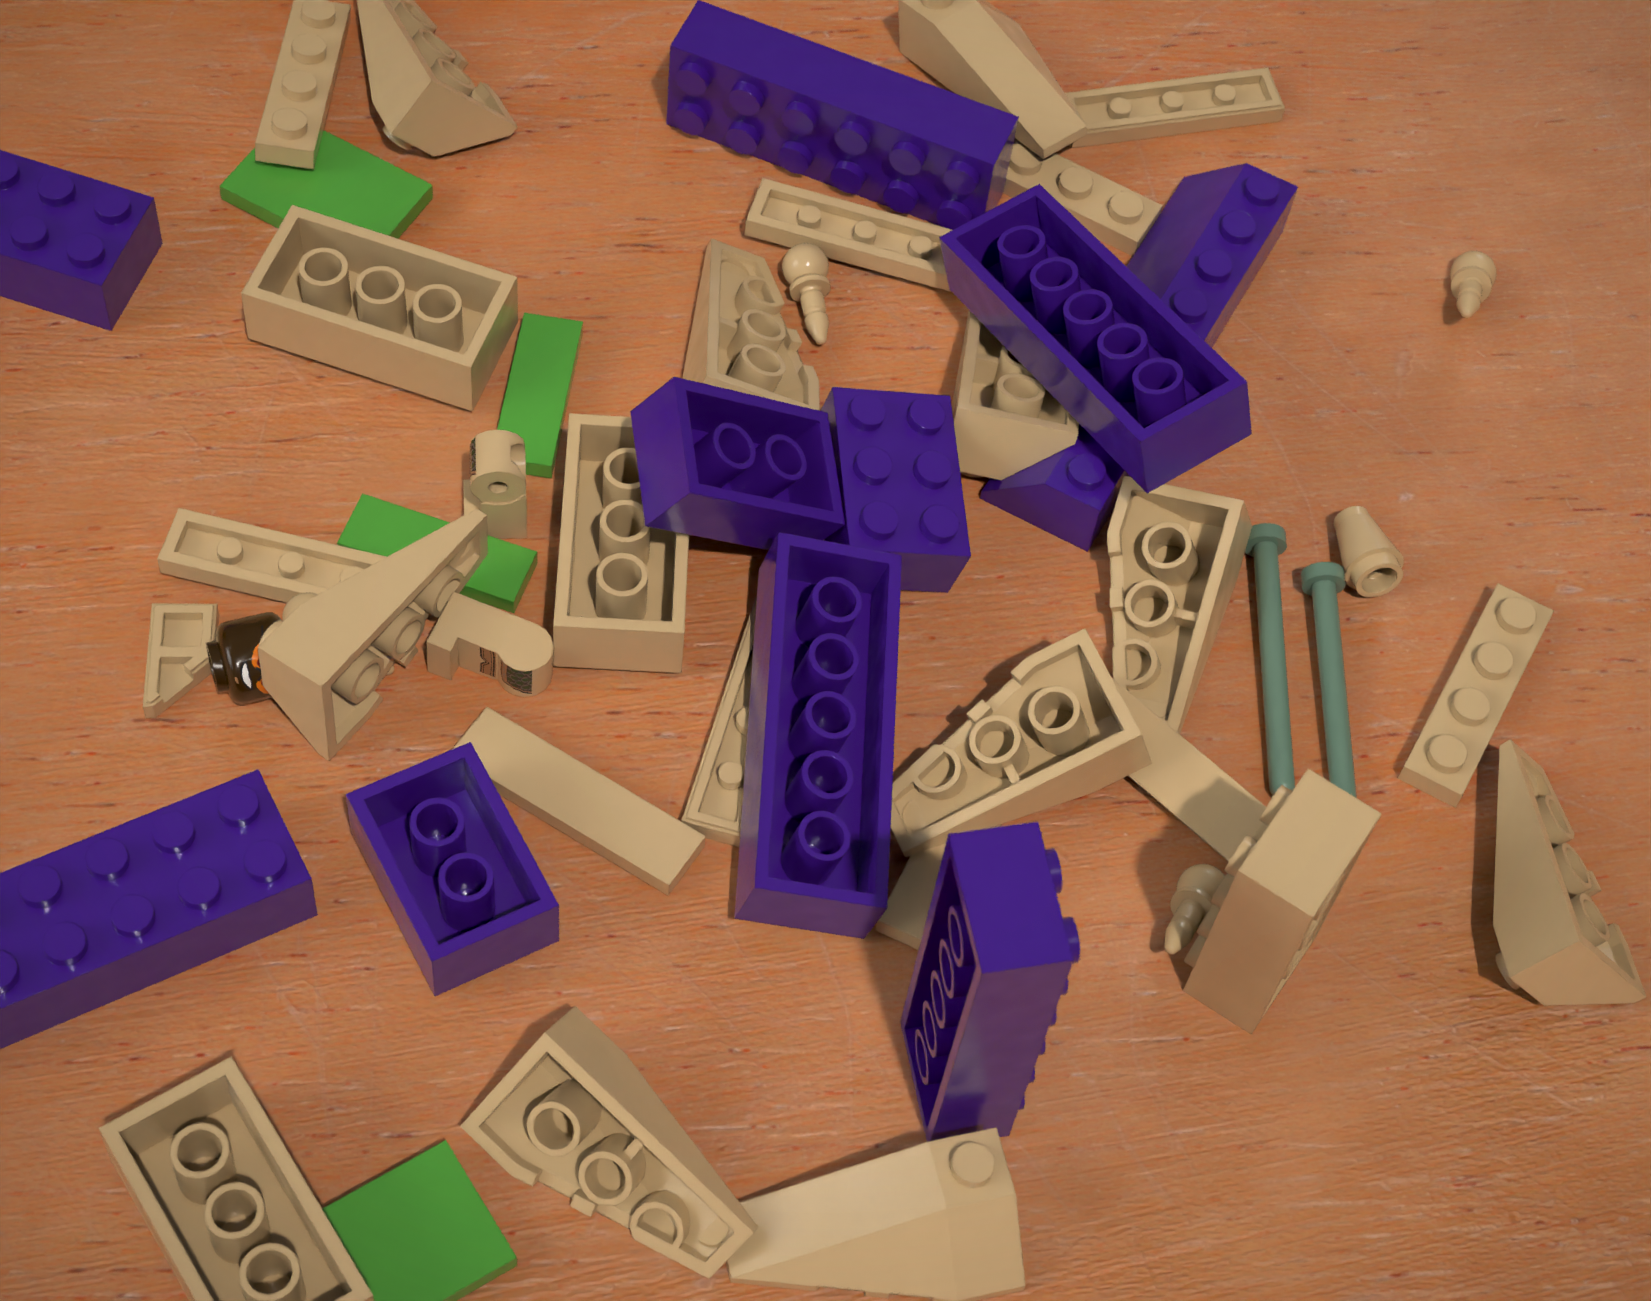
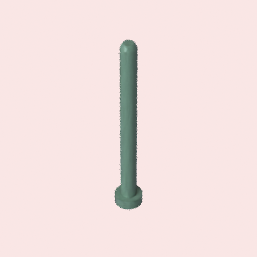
[1245,523,1295,795]
[1301,562,1357,798]

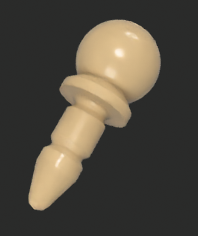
[782,243,831,345]
[1450,251,1497,318]
[1164,864,1225,954]

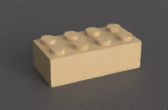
[241,205,518,411]
[553,413,689,673]
[1183,769,1382,1035]
[99,1056,374,1301]

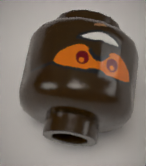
[206,612,282,704]

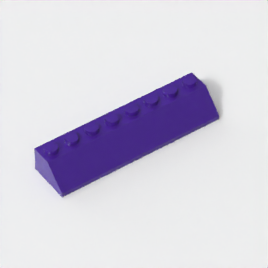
[980,163,1298,552]

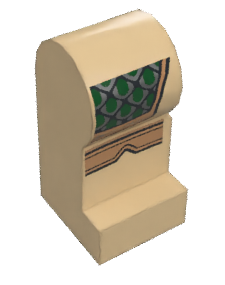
[463,430,527,539]
[426,591,554,697]

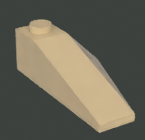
[357,0,518,157]
[898,0,1087,159]
[682,238,820,411]
[952,310,1079,480]
[1107,476,1252,734]
[258,509,488,761]
[891,628,1152,857]
[1493,739,1646,1006]
[460,1006,758,1279]
[726,1128,1026,1301]

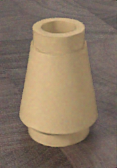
[1333,506,1404,597]

